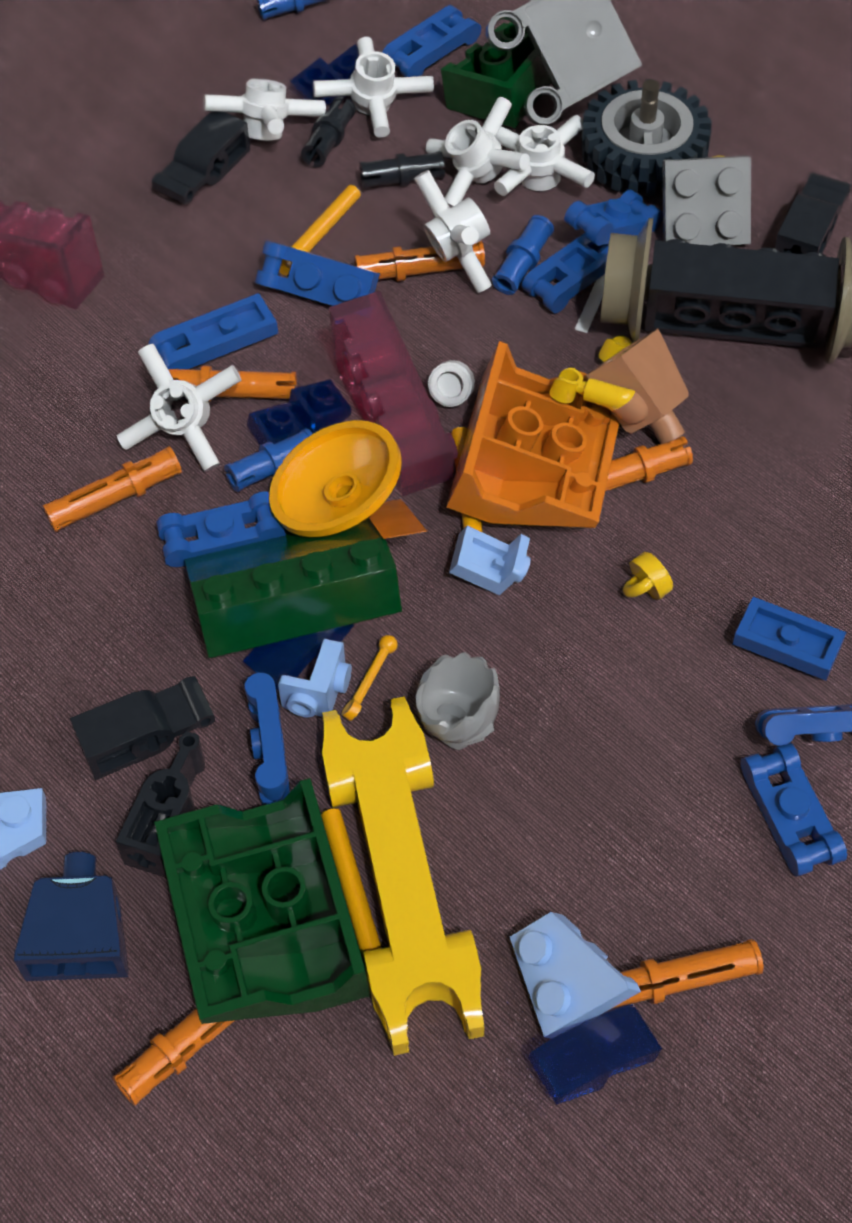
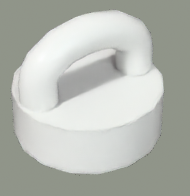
[428,360,475,407]

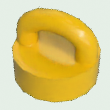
[622,551,673,601]

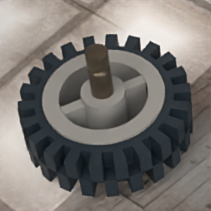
[581,79,712,196]

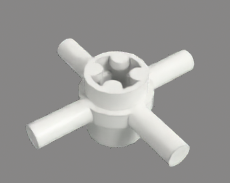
[313,37,434,138]
[203,78,326,140]
[426,97,530,208]
[494,115,594,196]
[414,170,492,293]
[117,344,242,472]

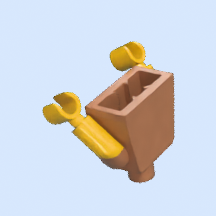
[549,329,688,444]

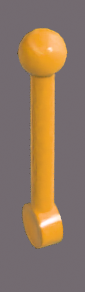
[341,635,398,721]

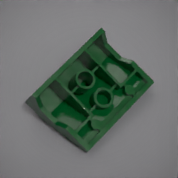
[184,518,402,658]
[155,778,371,1024]

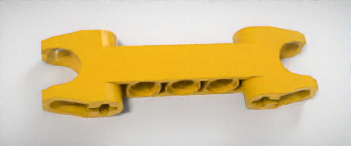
[322,696,484,1056]

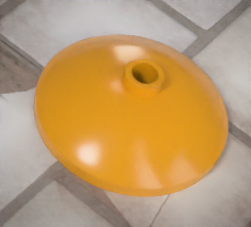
[269,420,402,537]

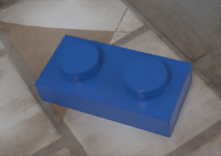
[733,597,847,681]

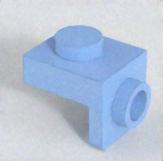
[449,526,531,596]
[278,639,352,717]

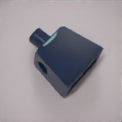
[14,852,129,981]

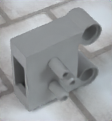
[485,0,642,125]

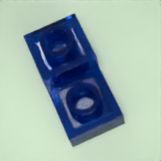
[290,44,359,105]
[247,379,352,445]
[243,624,355,691]
[528,1003,662,1105]

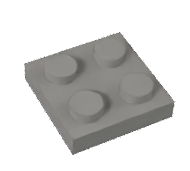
[663,155,751,246]

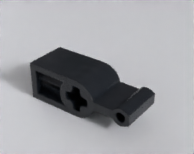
[151,111,251,204]
[775,172,852,254]
[70,676,215,780]
[115,731,205,878]

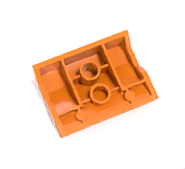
[446,341,619,528]

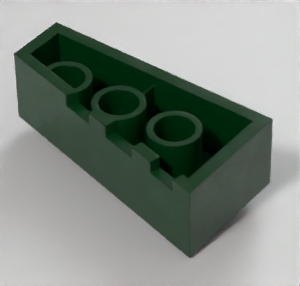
[440,22,552,128]

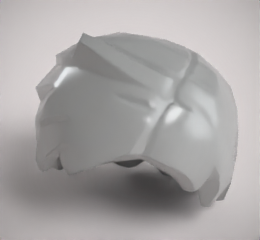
[416,652,500,750]

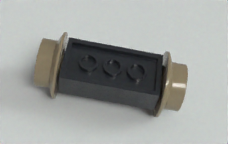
[601,218,852,364]

